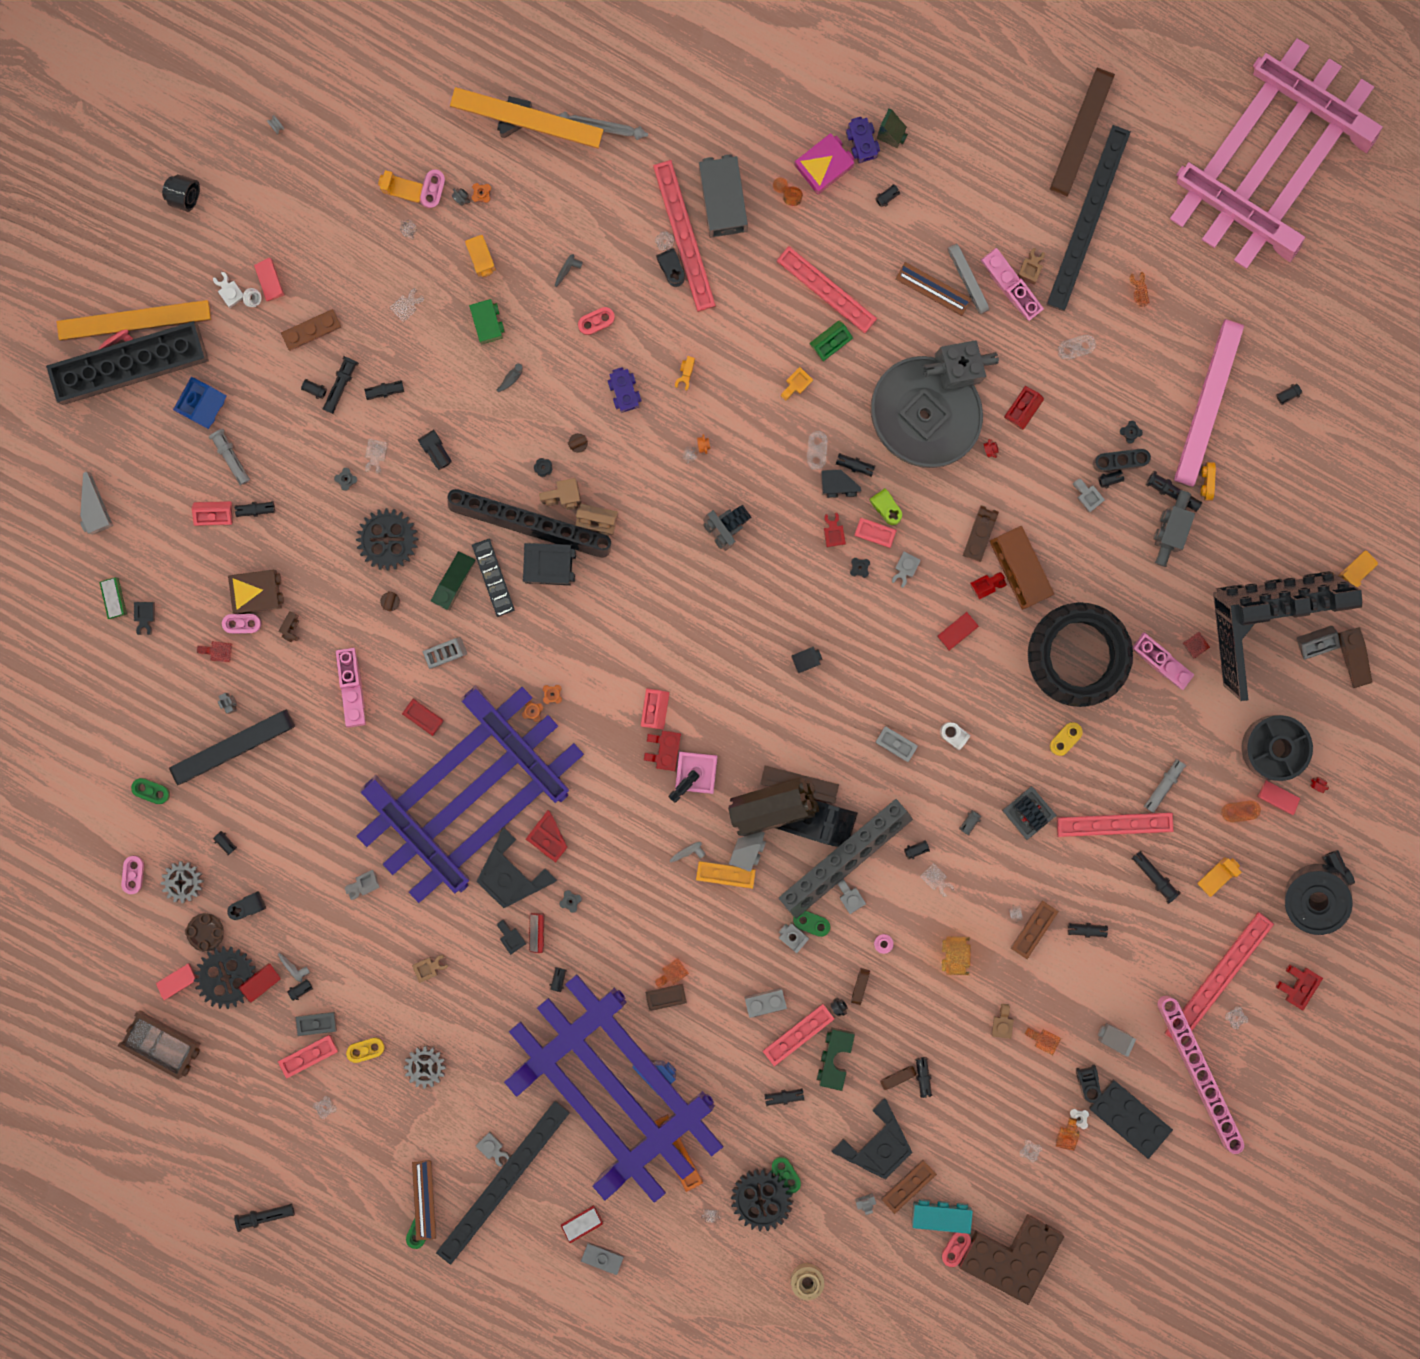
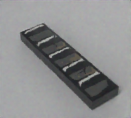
[472,538,515,617]

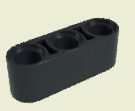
[1093,449,1151,472]

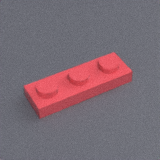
[278,1034,338,1079]

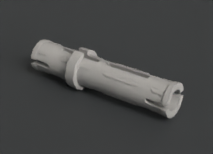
[1144,759,1186,813]

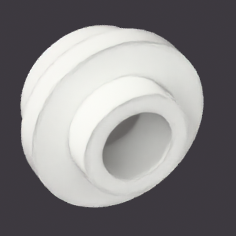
[243,288,262,307]

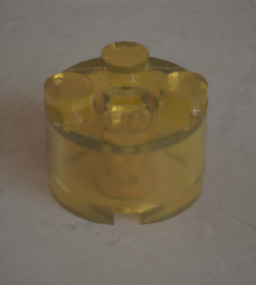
[942,936,971,975]

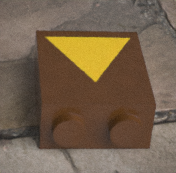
[228,569,284,614]

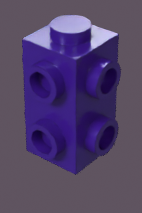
[846,117,880,163]
[607,367,642,413]

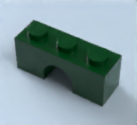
[816,1027,855,1091]

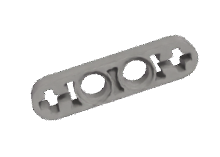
[948,243,989,314]

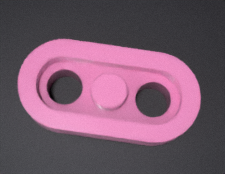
[420,170,445,208]
[222,614,262,634]
[121,856,144,894]

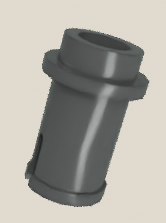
[959,810,982,835]

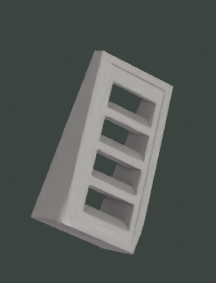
[422,637,467,669]

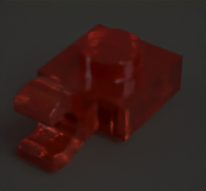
[197,641,232,662]

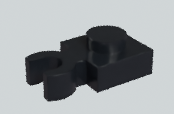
[134,602,155,635]

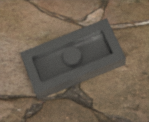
[296,1012,337,1036]

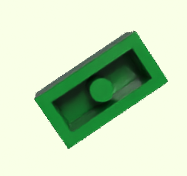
[469,299,505,345]

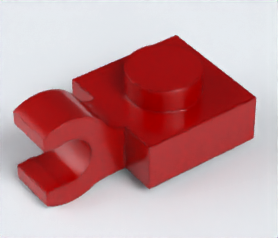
[970,572,1007,600]

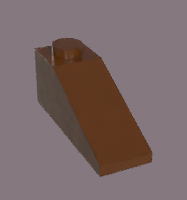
[1338,627,1373,688]

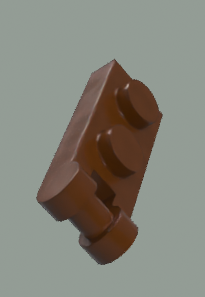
[962,505,999,562]

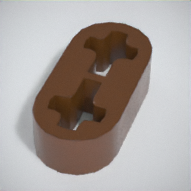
[851,968,870,1005]
[880,1066,917,1090]

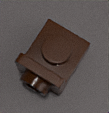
[278,611,299,642]

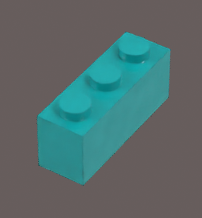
[911,1199,973,1234]

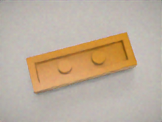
[696,861,756,889]

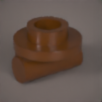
[568,433,588,453]
[380,591,400,611]

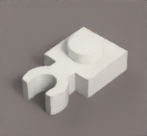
[213,272,243,308]

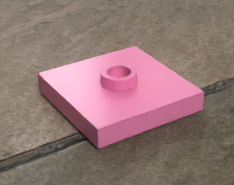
[675,752,717,794]

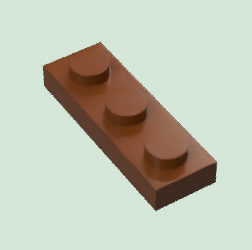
[281,309,341,351]
[1010,901,1059,959]
[881,1160,937,1214]

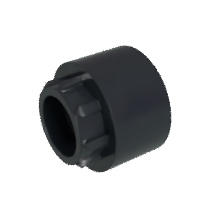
[162,174,200,212]

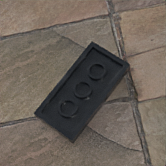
[1089,1079,1173,1159]

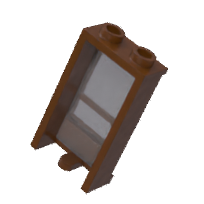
[118,1010,200,1079]

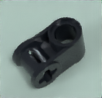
[656,248,685,287]
[227,891,266,920]
[1076,1064,1101,1103]

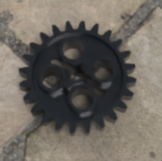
[356,508,419,571]
[194,946,256,1009]
[731,1168,794,1232]

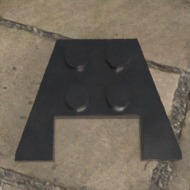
[476,827,557,908]
[831,1098,913,1180]

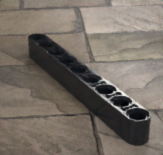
[447,489,611,558]

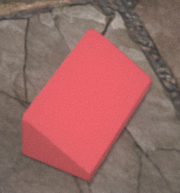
[254,257,285,301]
[192,501,232,526]
[641,688,669,730]
[1257,780,1300,815]
[156,963,198,1000]

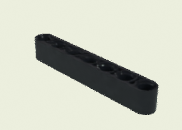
[169,709,296,786]

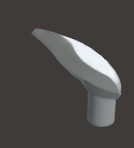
[669,842,706,863]
[278,953,310,982]

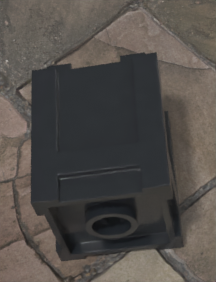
[523,543,576,586]

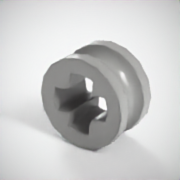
[267,115,285,135]

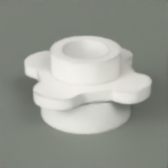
[1069,1109,1089,1129]

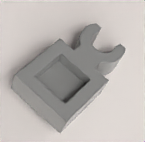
[892,552,921,588]
[476,1132,510,1167]

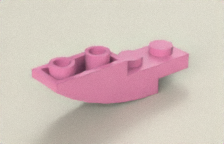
[981,248,1044,321]
[1132,632,1194,690]
[336,648,366,728]

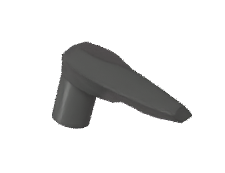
[555,254,583,287]
[496,364,523,392]

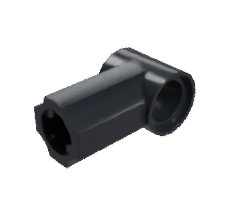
[417,429,452,470]
[1322,850,1355,885]

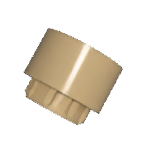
[791,1263,824,1300]

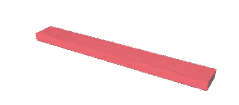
[653,160,716,312]
[1165,912,1274,1044]

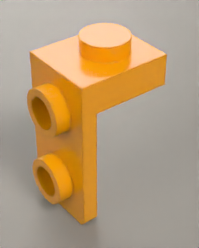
[378,170,423,203]
[465,235,496,277]
[1338,550,1378,588]
[1197,857,1242,897]

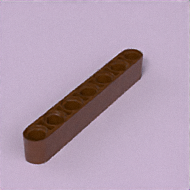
[1050,67,1115,197]

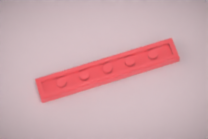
[776,246,877,334]
[1057,812,1173,837]

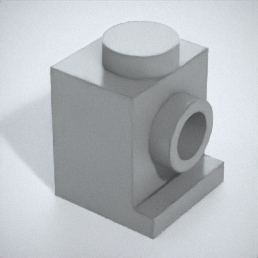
[779,923,809,953]

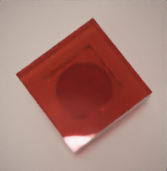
[1183,632,1210,659]

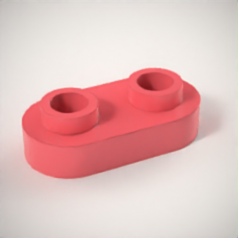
[578,307,615,335]
[942,1232,971,1267]

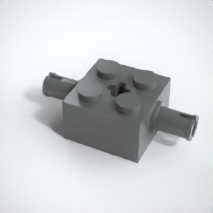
[923,340,999,390]
[1153,490,1195,567]

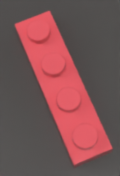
[762,1003,835,1067]

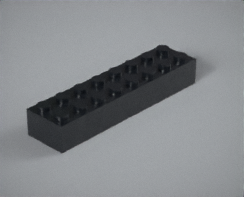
[46,321,209,405]

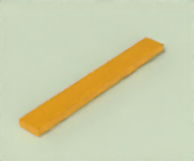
[450,87,604,149]
[56,300,212,341]

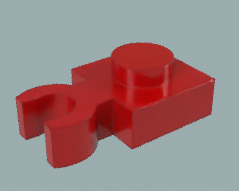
[824,513,846,548]

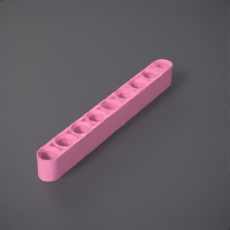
[1174,319,1244,487]
[1158,996,1244,1154]

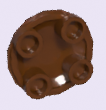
[185,913,224,952]

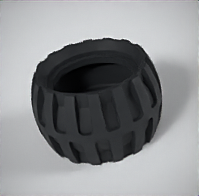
[1028,602,1133,707]

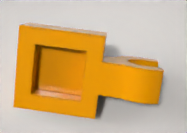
[675,356,695,391]
[781,367,813,401]

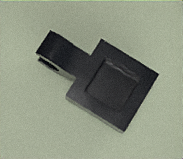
[497,919,527,955]

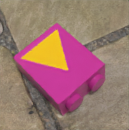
[794,133,855,195]

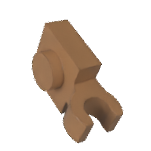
[991,1004,1014,1039]

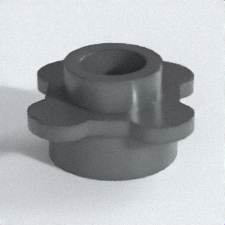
[452,188,471,206]
[334,468,357,491]
[559,890,582,913]

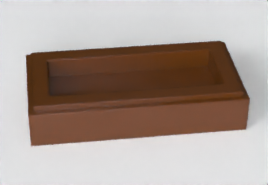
[645,984,687,1011]

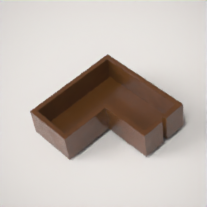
[958,1214,1065,1305]

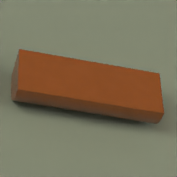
[989,525,1055,610]

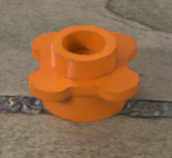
[471,183,491,203]
[697,434,710,454]
[543,685,562,704]
[522,701,543,722]

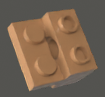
[539,478,582,510]
[575,503,618,537]

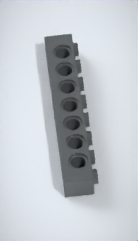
[779,799,913,918]

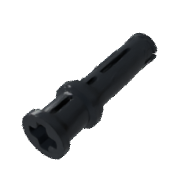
[322,356,359,414]
[1145,470,1202,512]
[1131,851,1181,904]
[234,1203,295,1232]

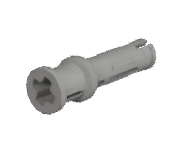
[209,429,250,486]

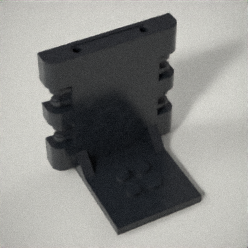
[1213,571,1362,701]

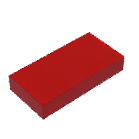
[937,612,979,651]
[402,698,444,736]
[238,963,281,1003]

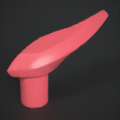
[99,330,133,350]

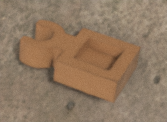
[1017,248,1045,284]
[412,955,449,983]

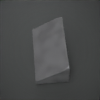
[1297,626,1340,660]

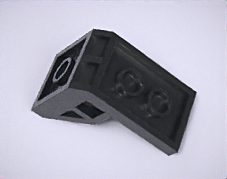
[775,800,858,847]

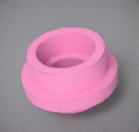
[874,934,893,954]

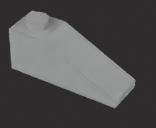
[80,472,113,535]
[1098,1023,1136,1057]

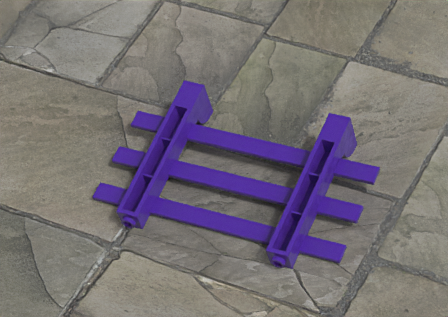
[356,685,584,903]
[504,974,724,1203]

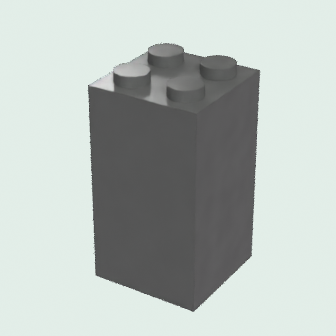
[699,154,748,238]

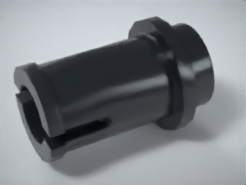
[875,184,901,207]
[301,379,327,399]
[1276,384,1302,405]
[1098,470,1124,489]
[213,831,237,855]
[904,840,930,860]
[549,967,567,992]
[287,979,313,1001]

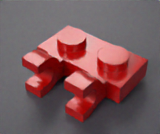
[644,730,681,771]
[1276,964,1323,1011]

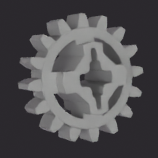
[161,861,204,903]
[404,1046,446,1089]

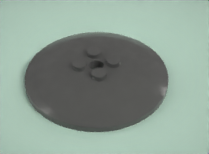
[871,356,983,468]

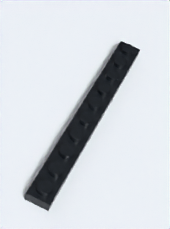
[1046,125,1131,311]
[436,1100,570,1265]

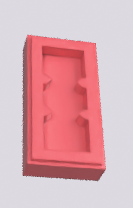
[854,517,897,548]

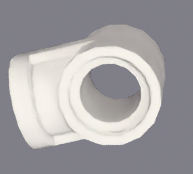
[940,722,971,750]

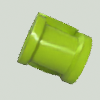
[869,488,902,525]

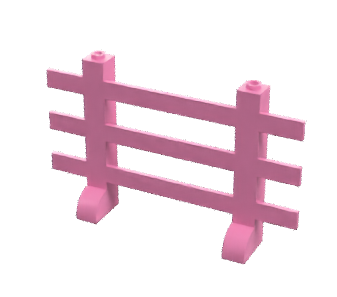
[1170,38,1383,269]

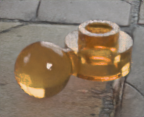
[773,177,803,206]

